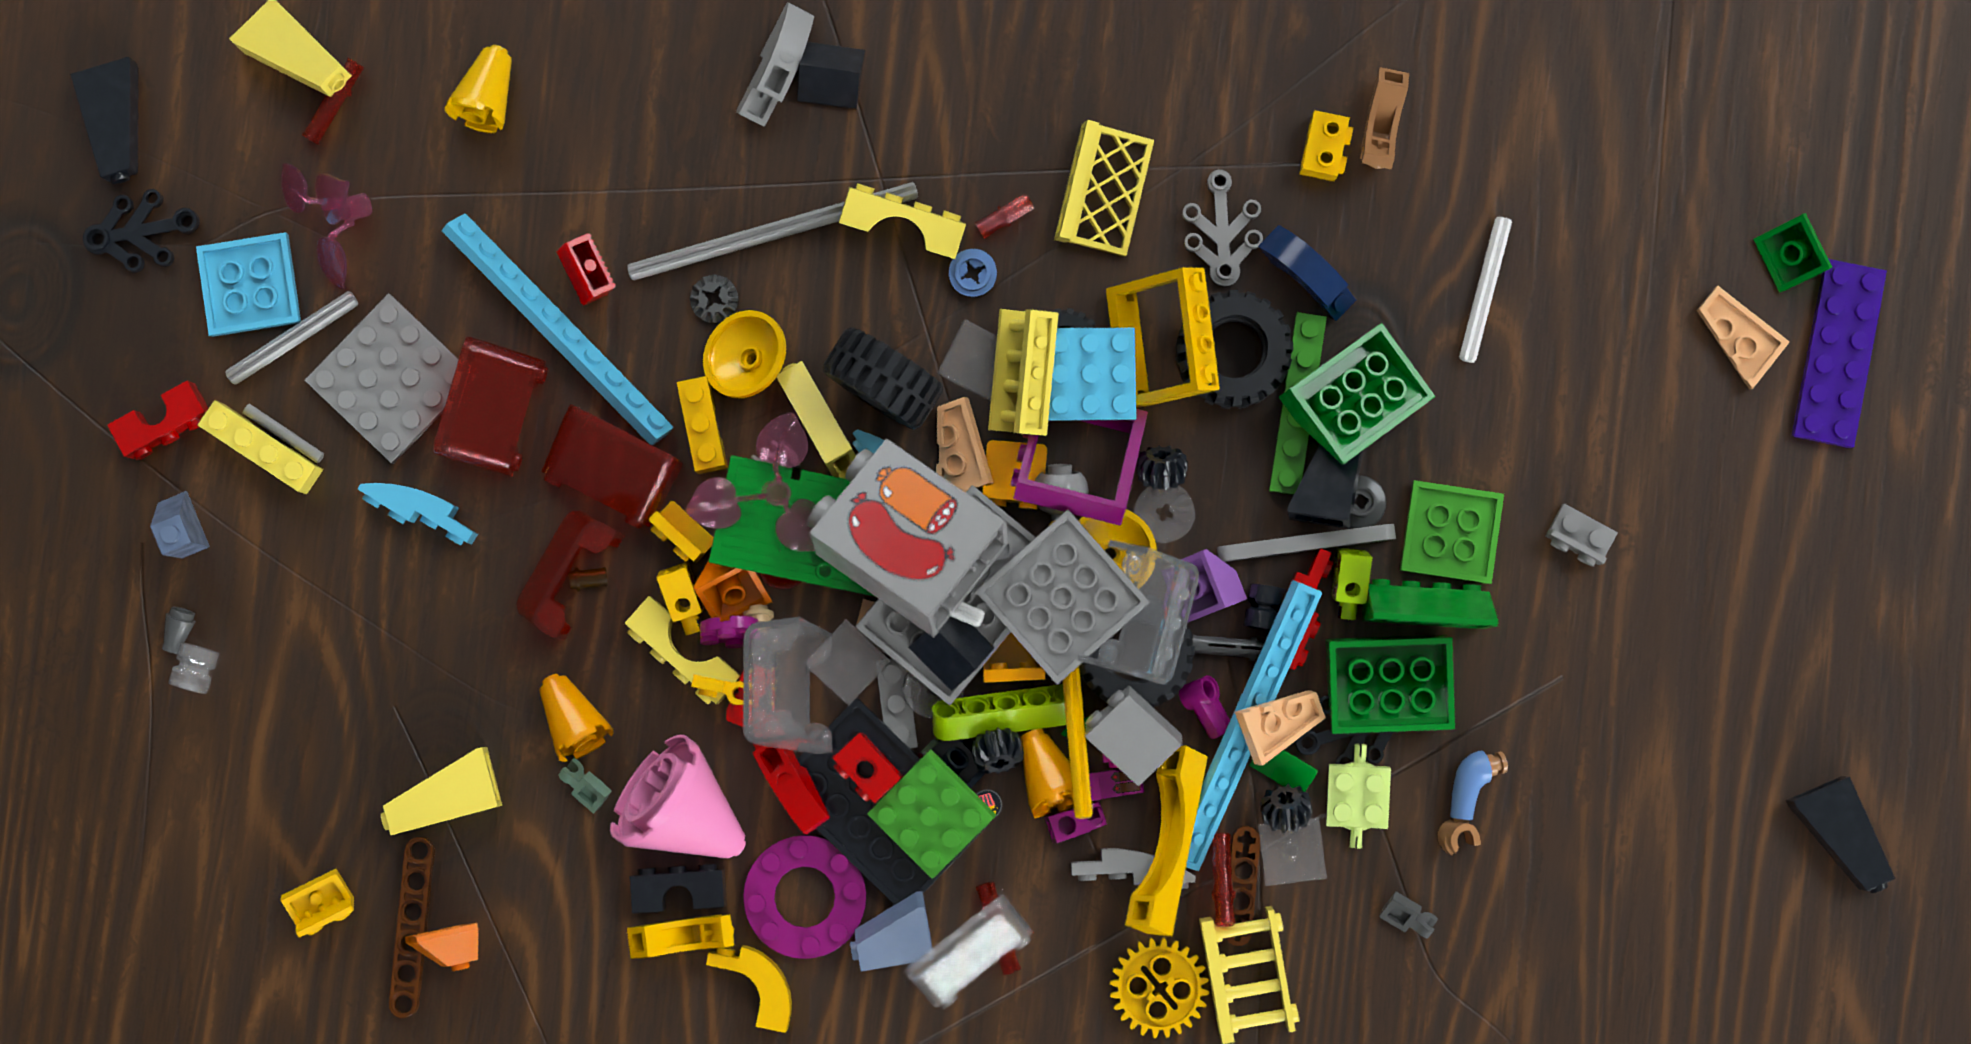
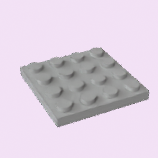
[305,293,477,464]
[976,510,1150,684]

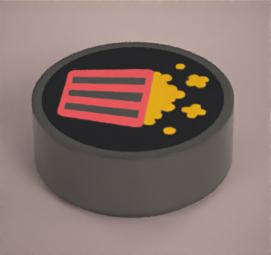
[976,789,1002,818]

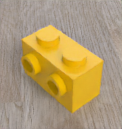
[1299,110,1353,181]

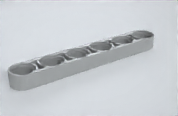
[1217,524,1396,562]

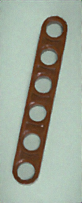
[389,837,435,1018]

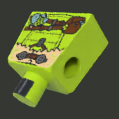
[1332,547,1372,620]

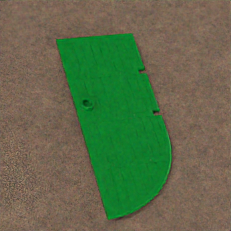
[709,455,876,597]

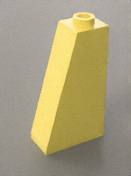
[229,0,352,97]
[777,361,856,479]
[381,747,502,835]

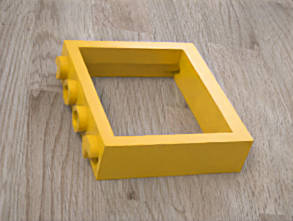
[1106,267,1220,408]

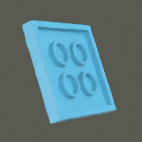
[196,232,301,337]
[1048,328,1136,421]

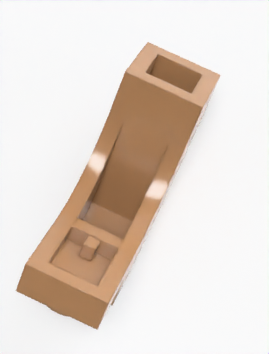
[1360,67,1409,169]

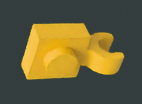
[691,674,748,705]

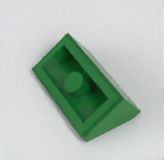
[1249,750,1318,792]

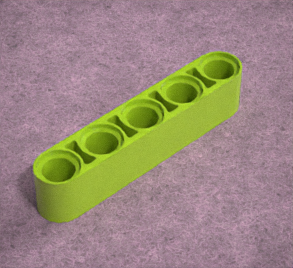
[932,684,1066,741]

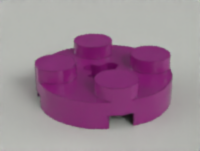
[700,616,761,648]

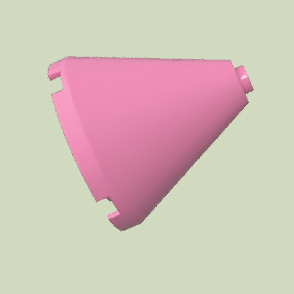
[610,734,746,859]

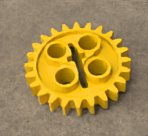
[1110,937,1209,1038]

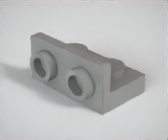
[1545,503,1618,567]

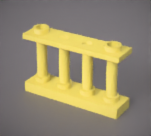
[988,309,1058,436]
[1199,906,1299,1044]

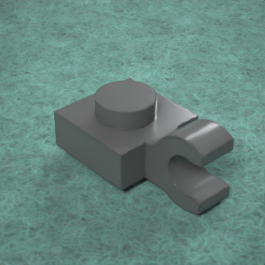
[1379,892,1438,938]

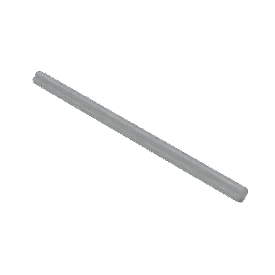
[627,182,918,280]

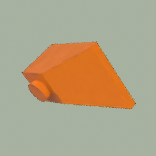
[693,561,772,622]
[405,923,478,971]

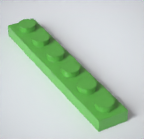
[1269,312,1327,495]

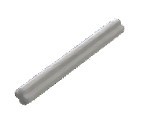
[225,291,358,385]

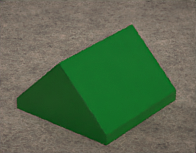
[1753,213,1832,293]

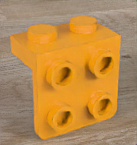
[983,440,1047,510]

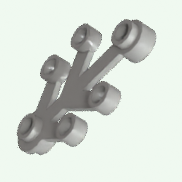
[1182,170,1263,287]

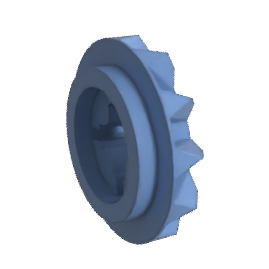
[949,249,997,297]

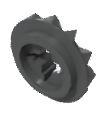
[689,274,738,323]

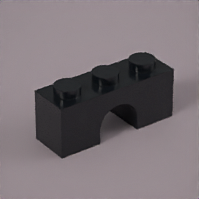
[630,863,727,913]

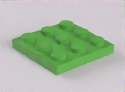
[1400,480,1504,584]
[867,750,996,879]

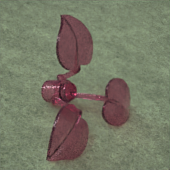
[281,163,372,289]
[686,413,816,551]

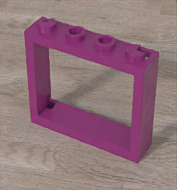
[1010,409,1148,526]

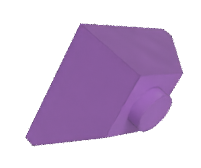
[1160,549,1247,623]

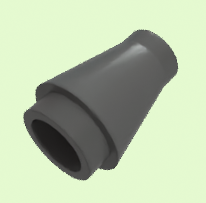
[162,607,196,654]

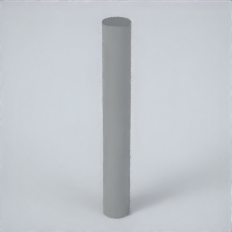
[243,403,324,464]

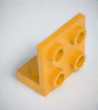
[983,632,1045,683]

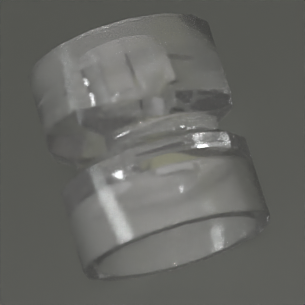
[168,642,220,694]

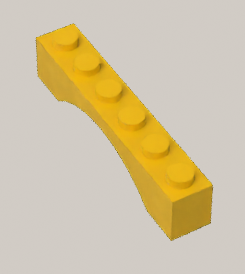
[1125,746,1208,936]

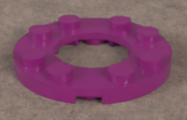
[744,835,866,959]

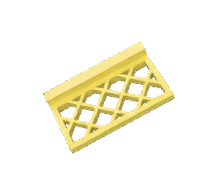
[1054,120,1154,257]

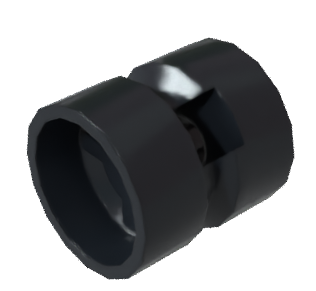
[1243,584,1288,631]

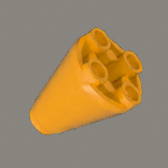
[1020,728,1074,818]

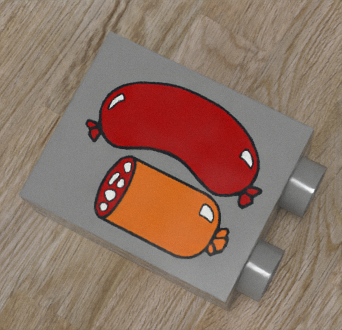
[807,439,1009,637]

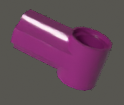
[1179,675,1230,739]

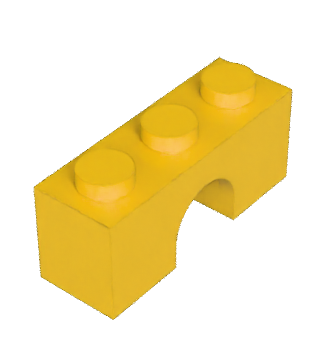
[677,376,728,474]

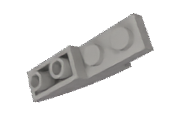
[736,2,814,127]
[1071,848,1196,889]

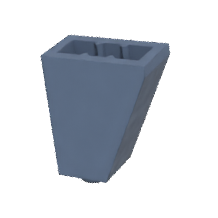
[151,491,210,559]
[850,891,934,971]

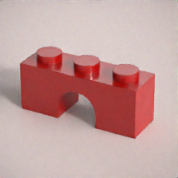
[107,380,209,460]

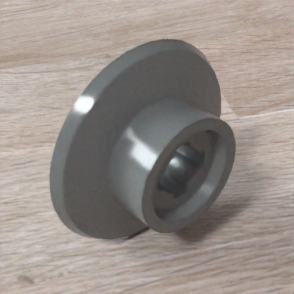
[1350,475,1386,529]

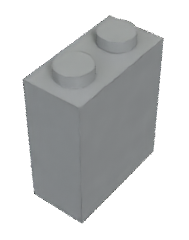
[1085,685,1182,786]

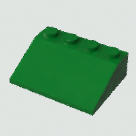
[1279,323,1436,465]
[1362,579,1498,629]
[1325,635,1455,734]

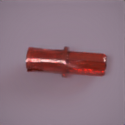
[975,194,1034,239]

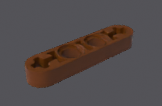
[1224,826,1260,946]

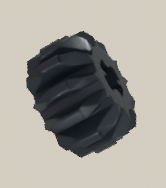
[1136,445,1188,490]
[971,727,1024,774]
[1260,782,1313,834]

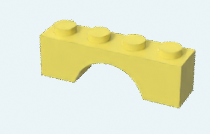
[839,183,966,259]
[198,400,324,495]
[625,596,741,705]

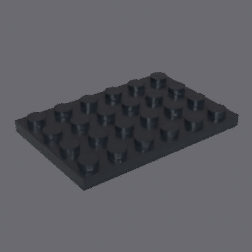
[797,697,989,905]

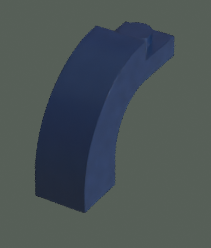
[1258,225,1356,321]

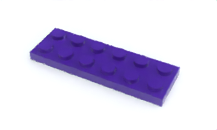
[1792,259,1887,448]

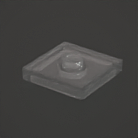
[937,319,997,402]
[804,619,890,706]
[1258,817,1327,886]

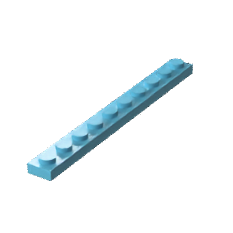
[442,214,674,446]
[1186,580,1323,871]

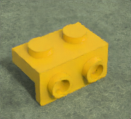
[649,501,714,563]
[281,869,354,937]

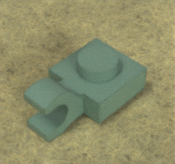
[558,758,612,814]

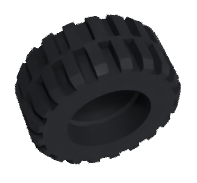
[1175,290,1294,409]
[823,327,943,430]
[1079,595,1195,707]

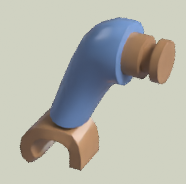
[1438,750,1508,855]

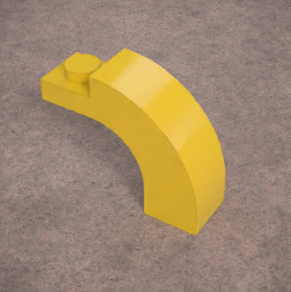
[627,914,734,959]
[706,945,792,1033]

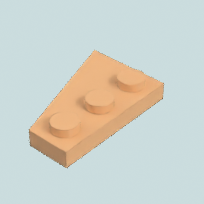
[1697,286,1789,390]
[936,397,994,493]
[1235,690,1326,766]

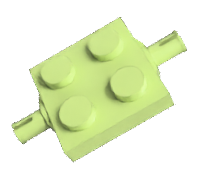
[1326,744,1391,848]

